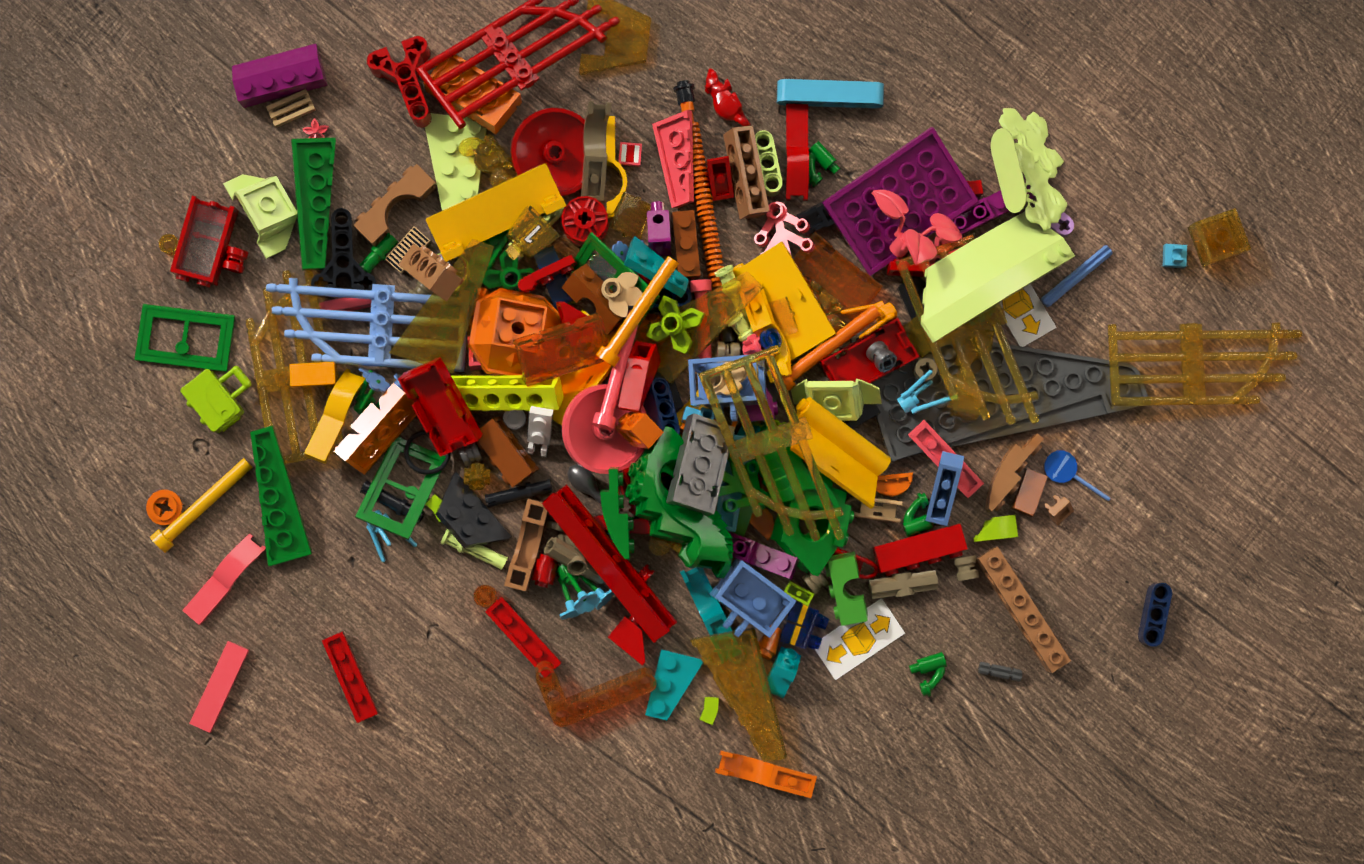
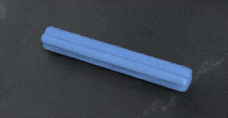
[1041,245,1113,307]

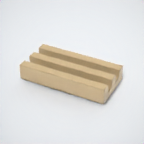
[266,89,316,128]

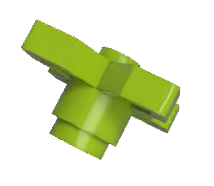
[646,296,705,354]

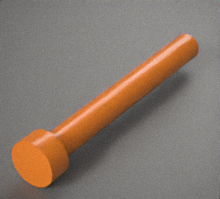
[777,305,881,392]

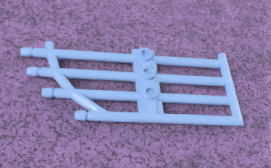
[266,278,470,372]

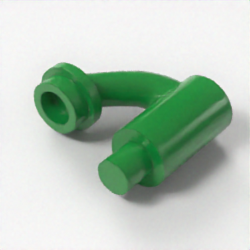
[809,141,840,187]
[902,493,936,538]
[909,652,947,697]

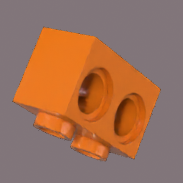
[615,412,664,449]

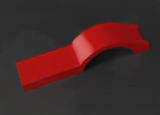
[786,104,809,201]

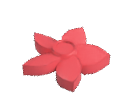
[302,118,329,138]

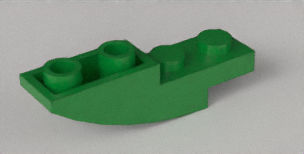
[600,467,634,559]

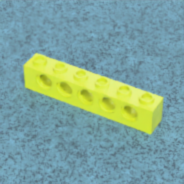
[447,375,564,411]

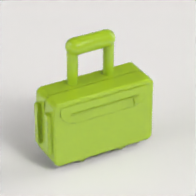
[180,366,252,434]

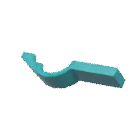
[680,567,743,662]

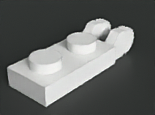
[527,406,553,457]

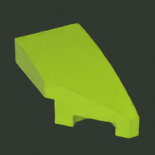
[973,515,1018,542]

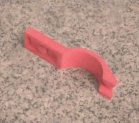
[182,534,266,625]

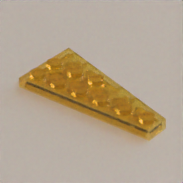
[690,627,787,762]

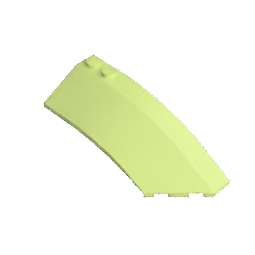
[921,211,1075,343]

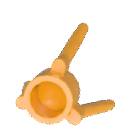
[841,300,897,339]

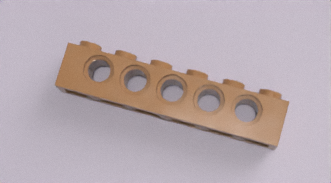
[976,546,1071,673]

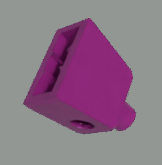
[647,201,671,256]

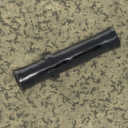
[485,479,553,508]
[360,480,425,524]

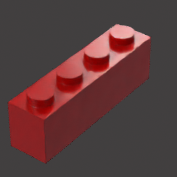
[872,524,968,576]

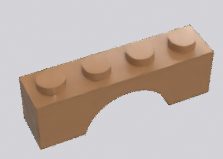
[354,164,437,247]
[504,499,549,592]

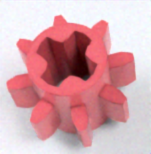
[742,333,770,359]

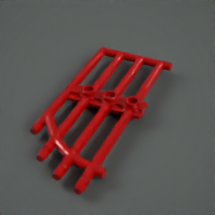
[415,0,620,129]

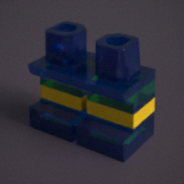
[779,602,829,649]

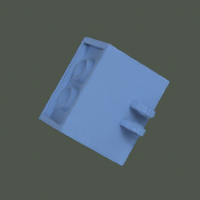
[688,354,767,422]
[709,558,796,638]

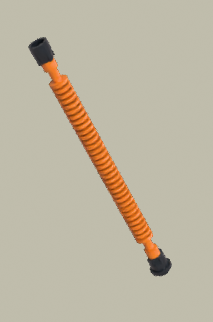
[673,80,737,344]

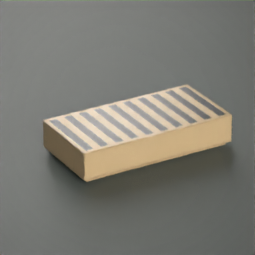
[385,227,431,274]

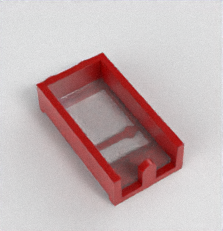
[170,196,239,288]

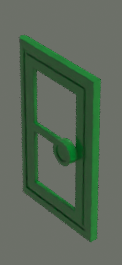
[134,304,235,372]
[355,437,446,540]

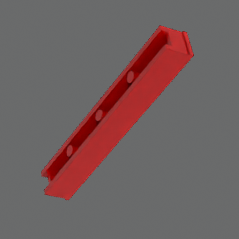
[541,484,677,643]

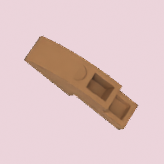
[985,433,1044,512]

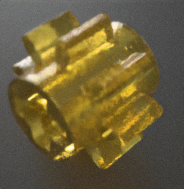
[464,463,490,490]

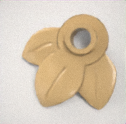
[601,272,643,317]
[707,362,748,396]

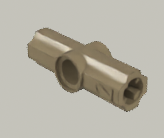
[544,537,604,584]
[869,570,938,599]

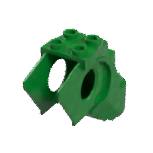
[755,422,854,576]
[625,426,733,579]

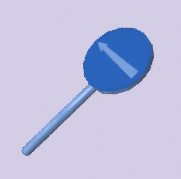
[1044,450,1110,501]

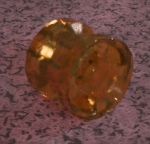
[474,585,497,607]

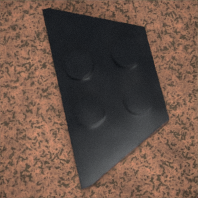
[435,472,512,548]

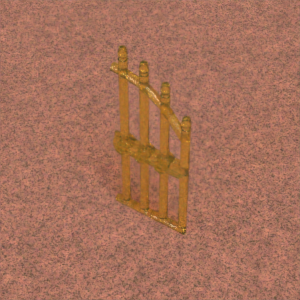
[896,235,1039,425]
[246,270,344,464]
[1108,323,1302,406]
[698,345,844,541]

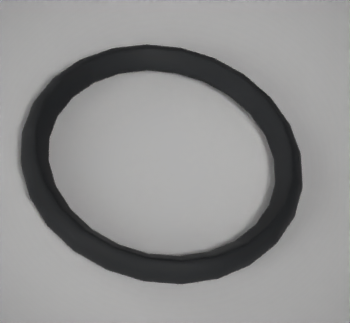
[404,430,451,475]

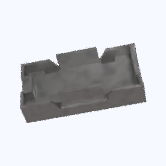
[666,413,735,516]

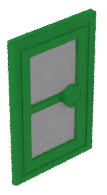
[571,232,660,329]

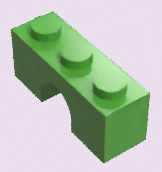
[825,551,868,626]

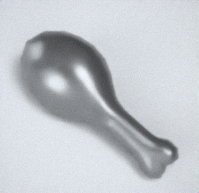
[567,465,601,504]

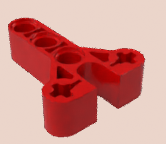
[366,36,432,128]

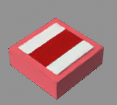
[619,142,642,167]

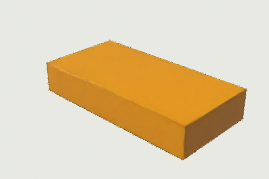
[290,362,336,387]

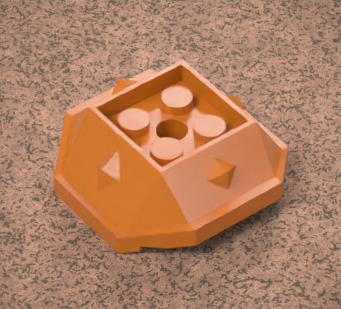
[468,288,562,375]

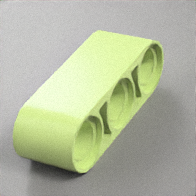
[755,130,782,197]

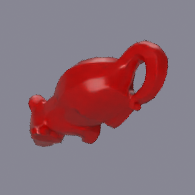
[705,68,751,126]

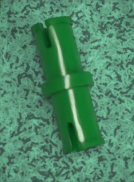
[359,233,399,273]

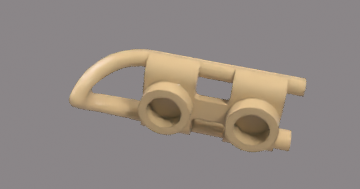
[845,497,903,523]

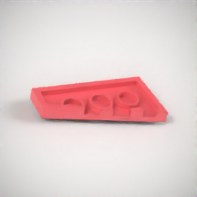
[652,110,694,208]

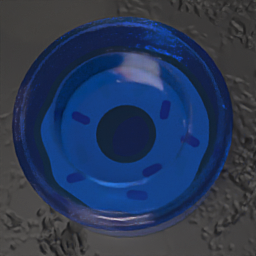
[760,328,782,352]

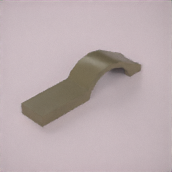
[581,101,612,201]

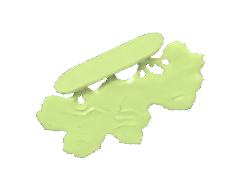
[991,108,1067,231]

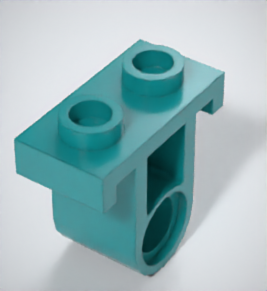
[762,646,801,699]

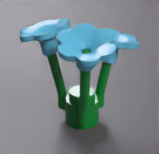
[557,564,615,620]

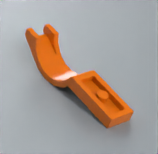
[715,750,817,798]

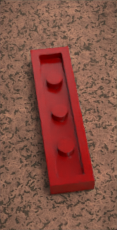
[485,597,562,678]
[322,631,379,723]

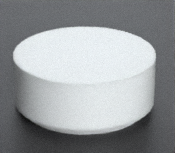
[503,410,526,430]

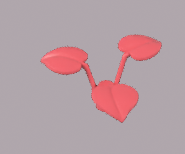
[871,190,962,265]

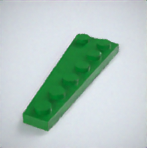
[291,137,336,271]
[250,425,312,566]

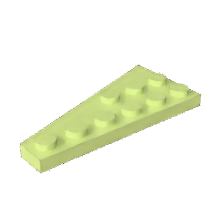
[422,112,487,250]

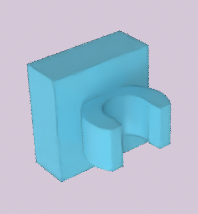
[1163,244,1187,268]

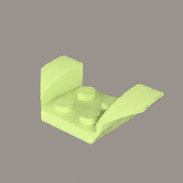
[223,174,297,259]
[791,378,882,421]

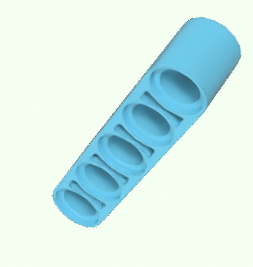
[777,79,884,108]

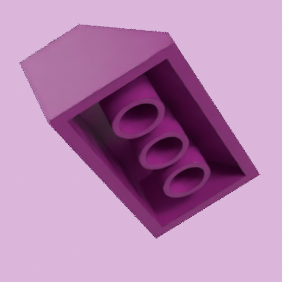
[232,44,328,108]

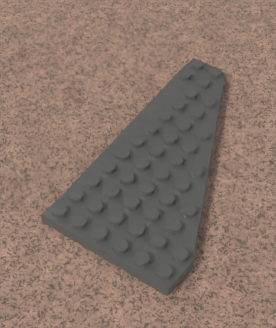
[850,325,1150,462]

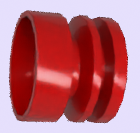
[561,196,609,248]

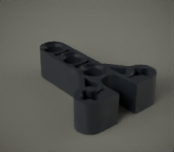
[311,208,376,297]

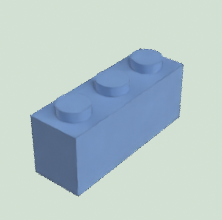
[925,451,964,526]

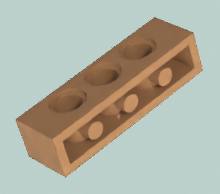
[723,125,769,220]
[398,243,462,301]

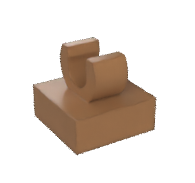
[1044,495,1074,526]

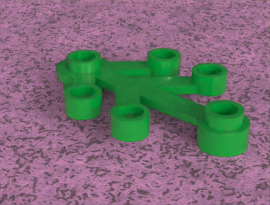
[712,448,769,513]

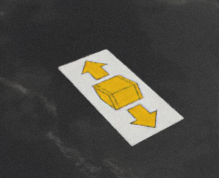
[996,284,1057,347]
[812,598,905,680]

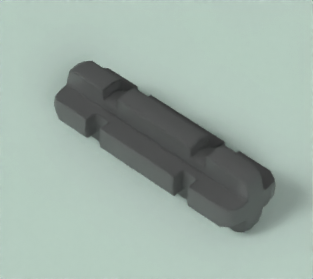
[978,662,1023,682]

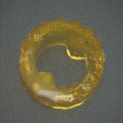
[158,234,179,255]

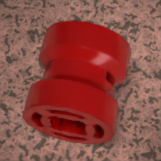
[221,246,249,274]

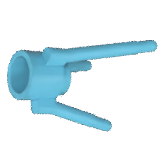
[897,370,956,415]
[366,510,417,562]

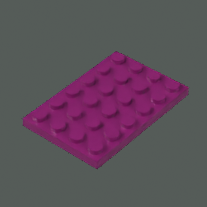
[822,127,979,276]

